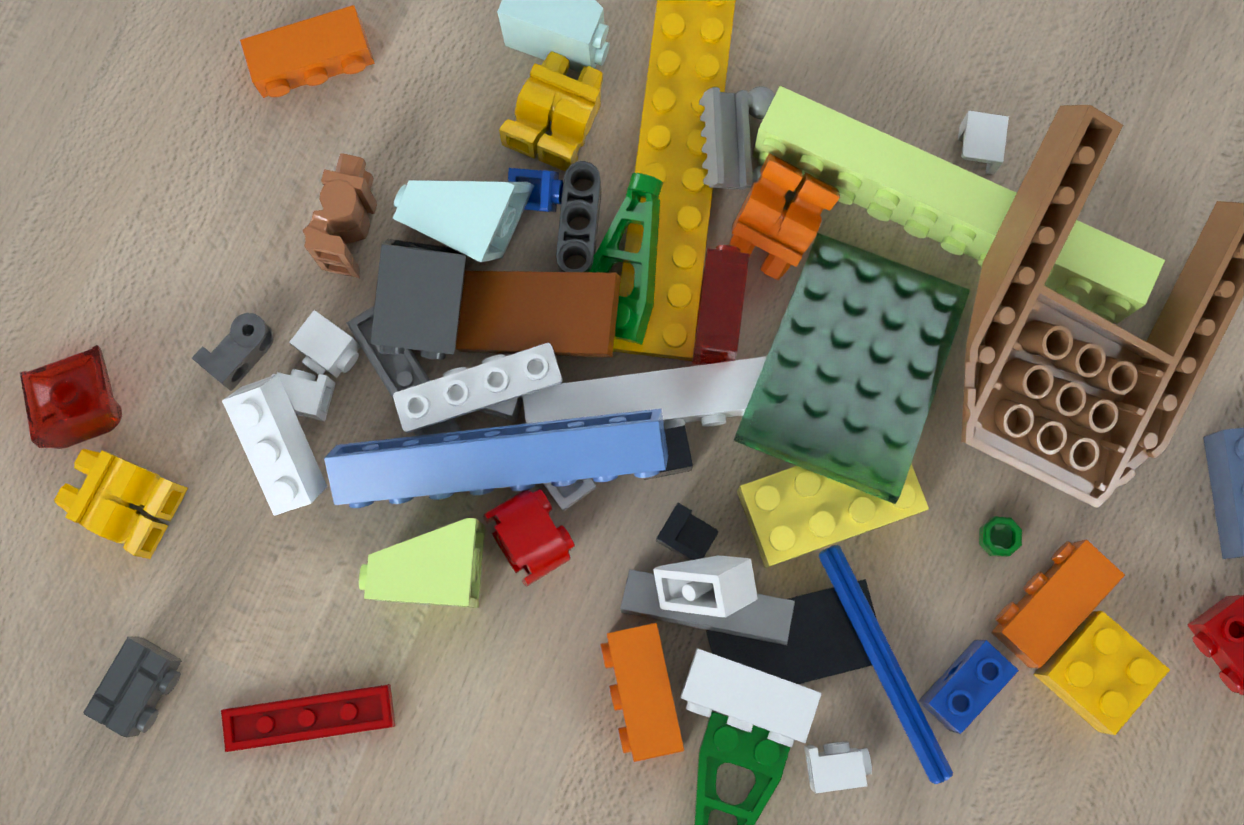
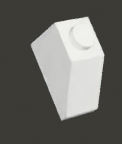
[653,555,758,618]

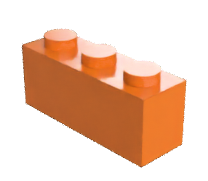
[240,5,375,98]
[991,539,1125,668]
[601,623,684,762]

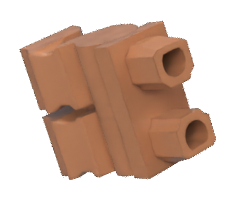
[303,153,377,278]

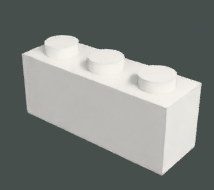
[222,374,327,516]
[680,648,822,747]

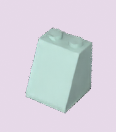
[497,0,610,73]
[393,180,535,262]

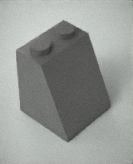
[370,239,467,360]

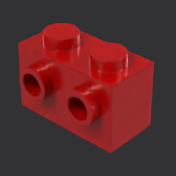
[1187,595,1244,695]

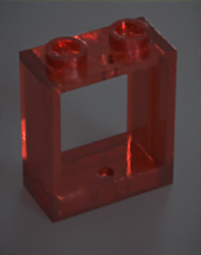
[692,245,749,365]

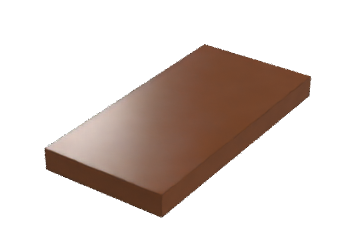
[455,271,621,357]

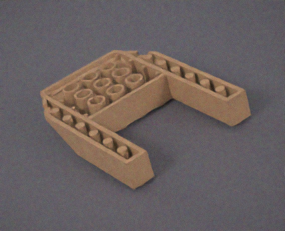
[961,105,1244,508]

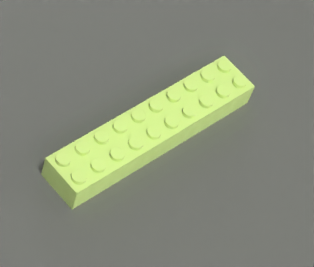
[752,86,1165,324]

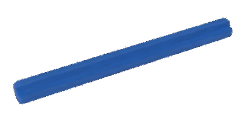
[819,545,953,784]

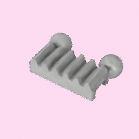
[699,86,775,190]

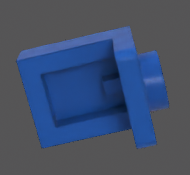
[508,168,563,212]

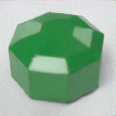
[979,516,1022,557]

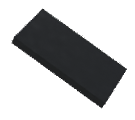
[705,579,877,684]

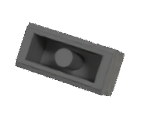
[83,636,182,738]

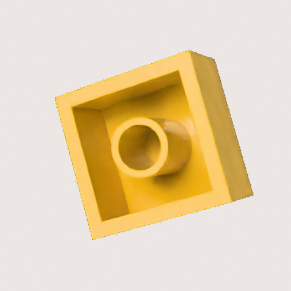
[1033,611,1170,735]

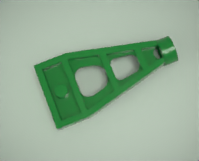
[589,173,663,345]
[694,712,791,825]

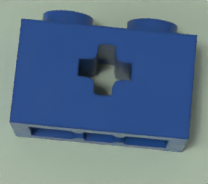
[919,640,1019,734]

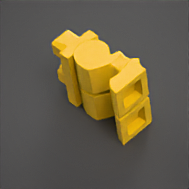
[499,52,603,172]
[54,449,188,559]

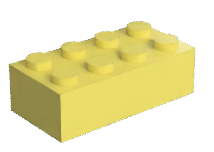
[737,430,929,568]

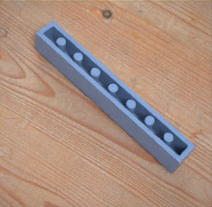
[324,409,668,508]

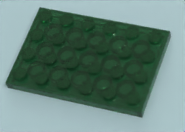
[734,233,970,504]

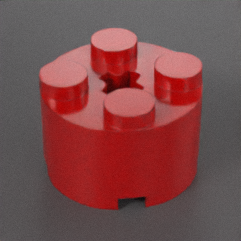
[483,489,575,587]

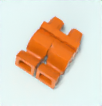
[727,153,840,280]

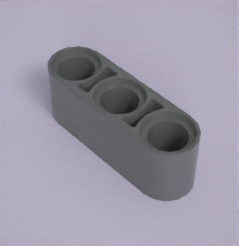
[556,161,602,272]

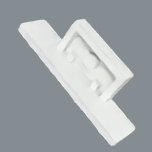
[393,343,563,433]

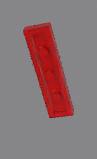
[221,684,395,752]

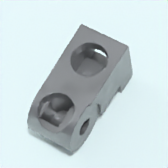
[192,313,273,391]

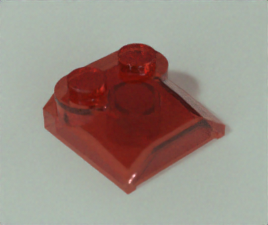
[20,345,122,449]

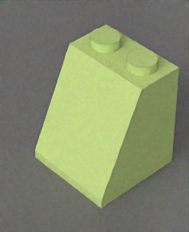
[359,518,486,608]

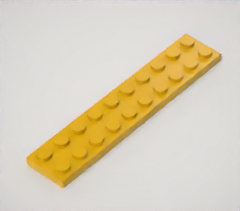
[613,0,736,361]

